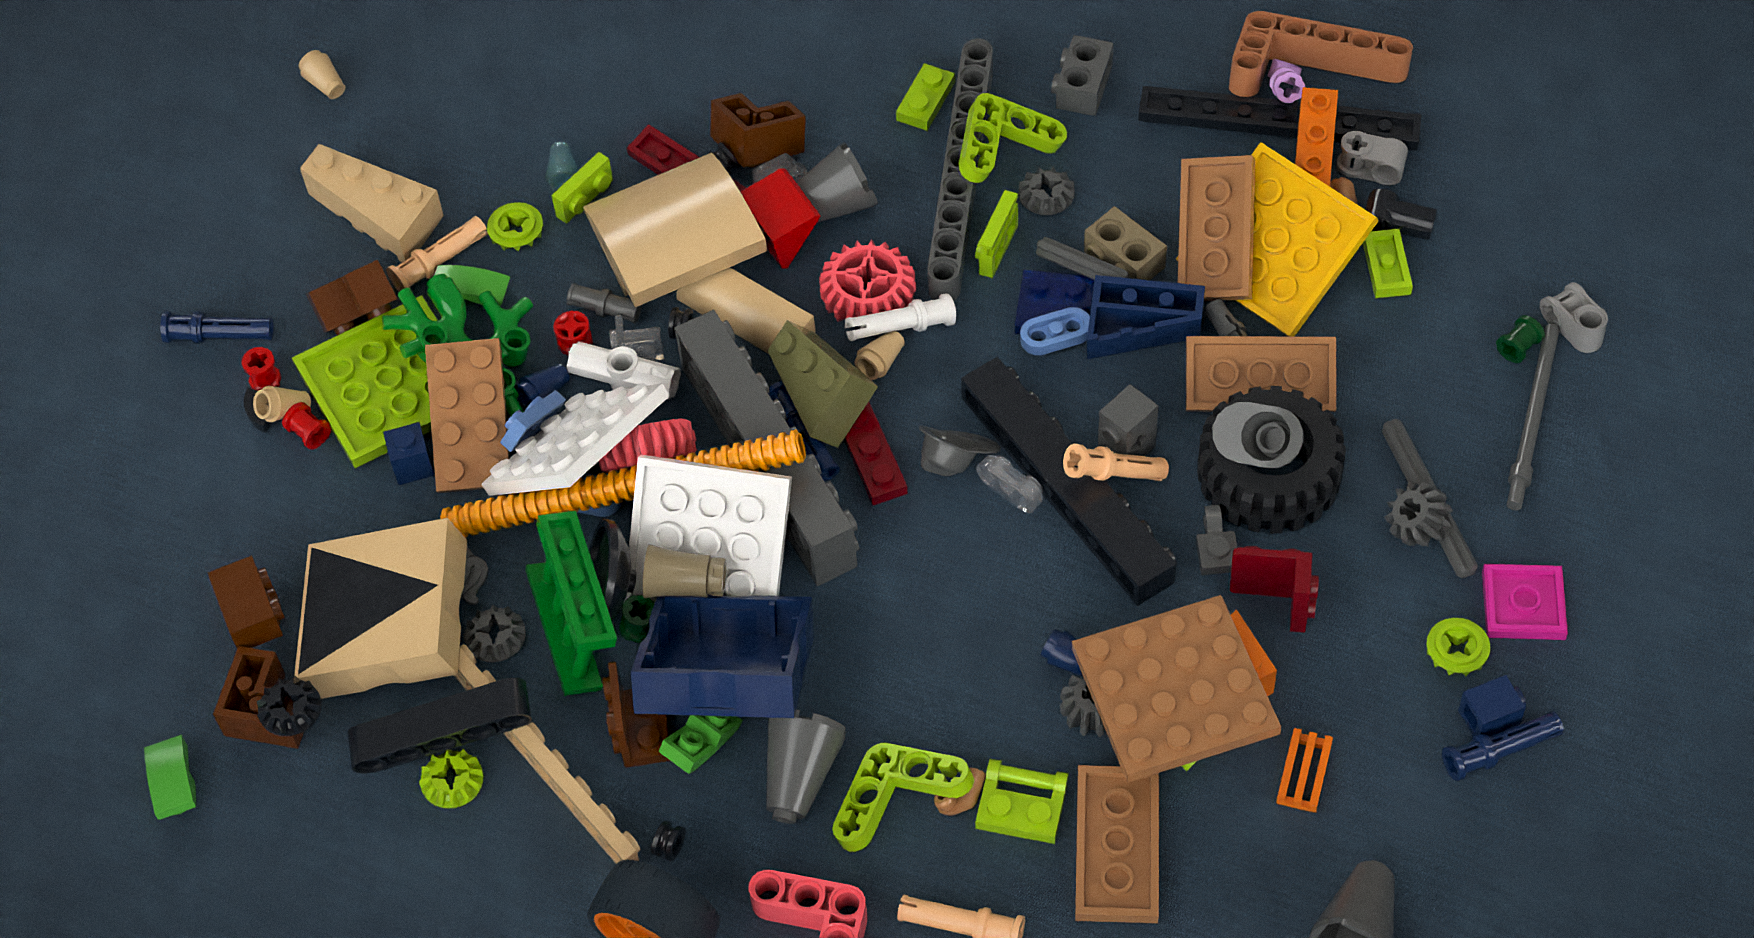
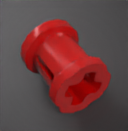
[241,347,282,391]
[282,402,331,450]

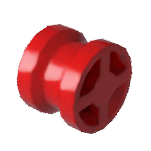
[553,311,593,356]

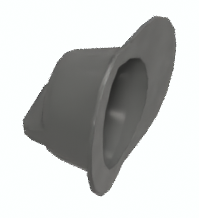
[1212,402,1303,468]
[919,425,1001,476]

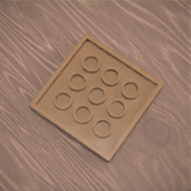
[1072,595,1281,783]

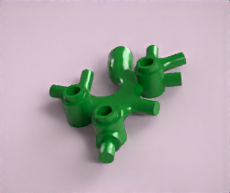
[382,274,533,417]

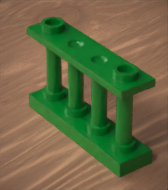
[525,511,617,696]

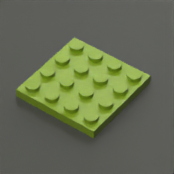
[292,295,437,468]

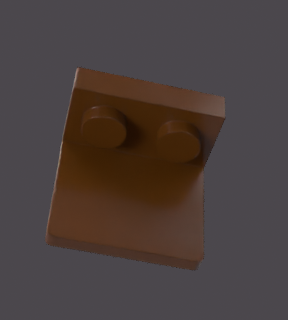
[603,662,670,768]

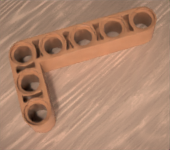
[1229,11,1413,97]

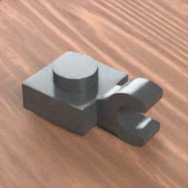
[1196,505,1237,575]

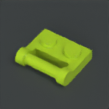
[975,758,1069,844]

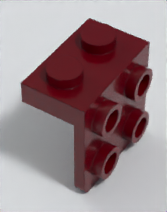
[1230,546,1319,633]

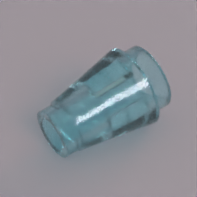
[545,142,579,191]

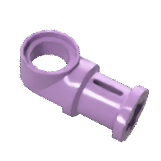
[1267,59,1305,103]

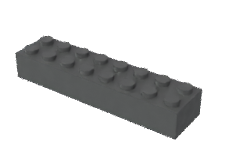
[675,310,860,587]

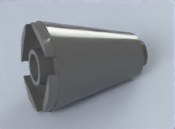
[796,142,878,223]
[766,709,846,824]
[1309,860,1395,938]

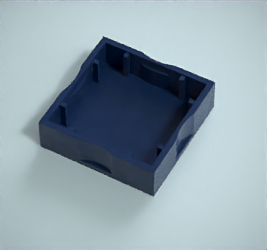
[631,594,814,718]

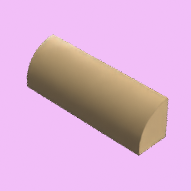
[677,267,816,354]

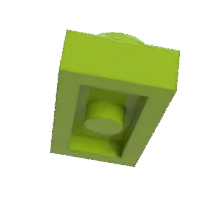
[896,63,955,131]
[551,152,613,224]
[1363,229,1413,298]

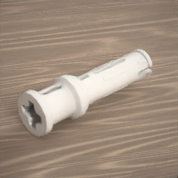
[845,293,956,341]

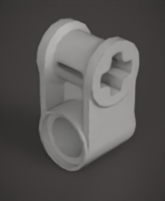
[1336,131,1408,186]
[1540,282,1608,353]

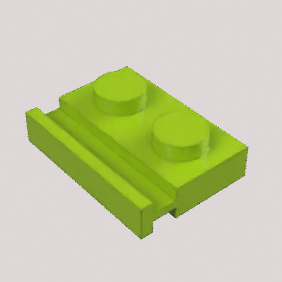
[975,190,1018,279]

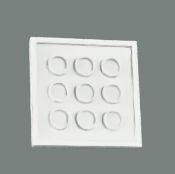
[481,383,670,496]
[624,455,792,607]

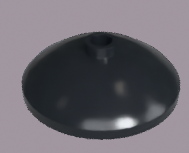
[589,519,637,621]

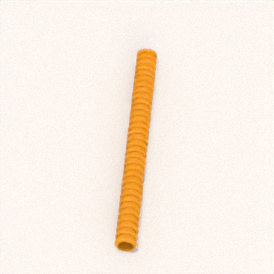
[440,429,806,537]

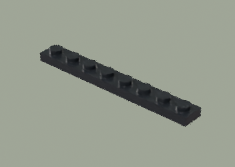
[1138,86,1421,151]

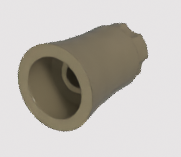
[643,544,727,598]

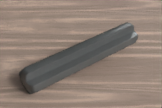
[1036,237,1129,280]

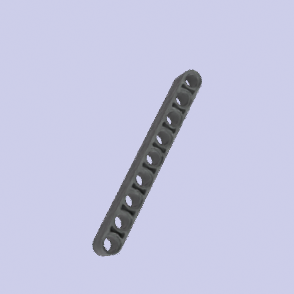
[928,38,993,301]

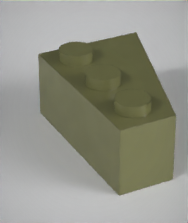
[767,320,878,448]

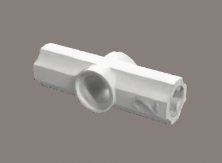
[567,341,681,400]

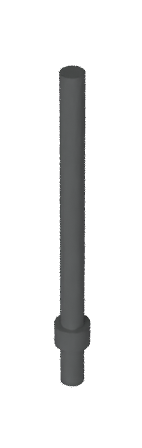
[1506,324,1560,510]

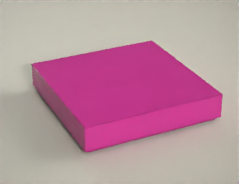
[1482,564,1568,640]

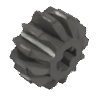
[1384,481,1453,547]
[1060,675,1104,738]

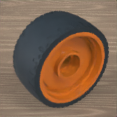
[587,860,721,938]

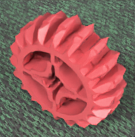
[819,239,916,328]
[598,418,697,473]

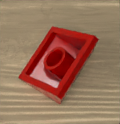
[740,168,821,269]

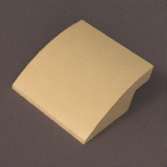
[583,153,767,307]

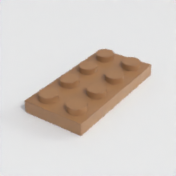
[1178,155,1255,301]
[1186,336,1336,412]
[425,338,510,493]
[1075,765,1159,923]

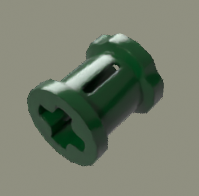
[1496,315,1545,364]
[618,595,655,643]

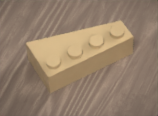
[300,144,444,262]

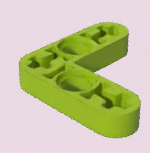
[959,93,1067,183]
[832,743,974,852]

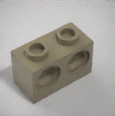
[1084,206,1167,280]

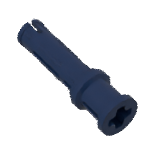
[160,311,274,344]
[768,381,840,481]
[1442,711,1564,781]

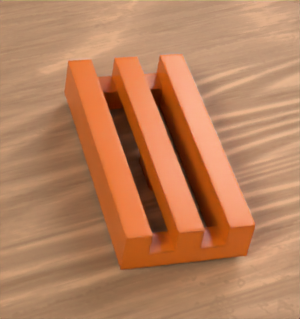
[1276,728,1333,813]

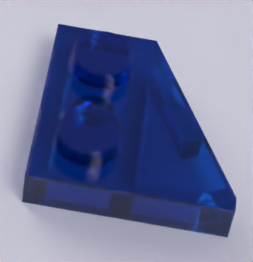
[1014,270,1095,334]

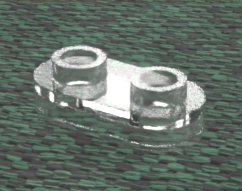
[976,455,1044,513]

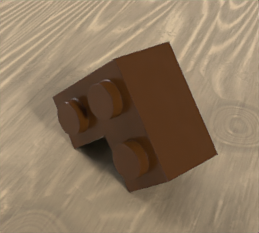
[710,93,806,168]
[306,259,397,336]
[207,555,285,648]
[213,646,304,749]

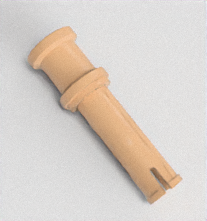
[386,216,488,292]
[1063,444,1169,481]
[897,894,1025,938]

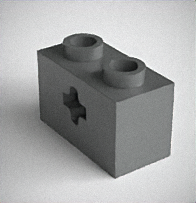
[1098,384,1158,456]

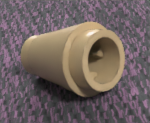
[298,50,346,99]
[855,331,905,380]
[253,386,311,422]

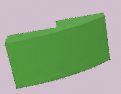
[428,265,511,307]
[659,715,743,774]
[144,735,196,820]

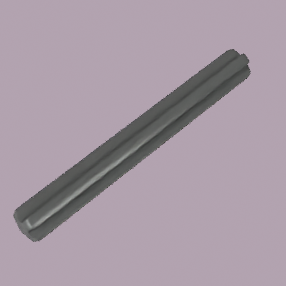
[1382,419,1478,578]

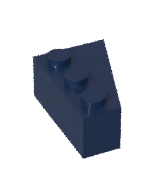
[1087,275,1205,359]

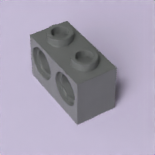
[1051,35,1114,116]

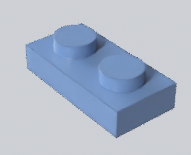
[500,390,566,452]

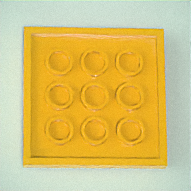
[1176,142,1379,337]

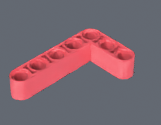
[748,870,867,938]

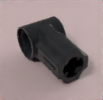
[1365,189,1437,240]

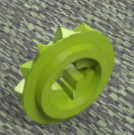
[487,202,544,251]
[1427,618,1490,677]
[419,749,484,808]

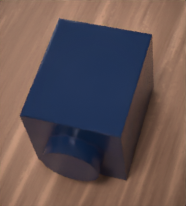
[383,422,435,485]
[1458,675,1526,736]

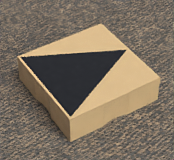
[294,518,467,699]

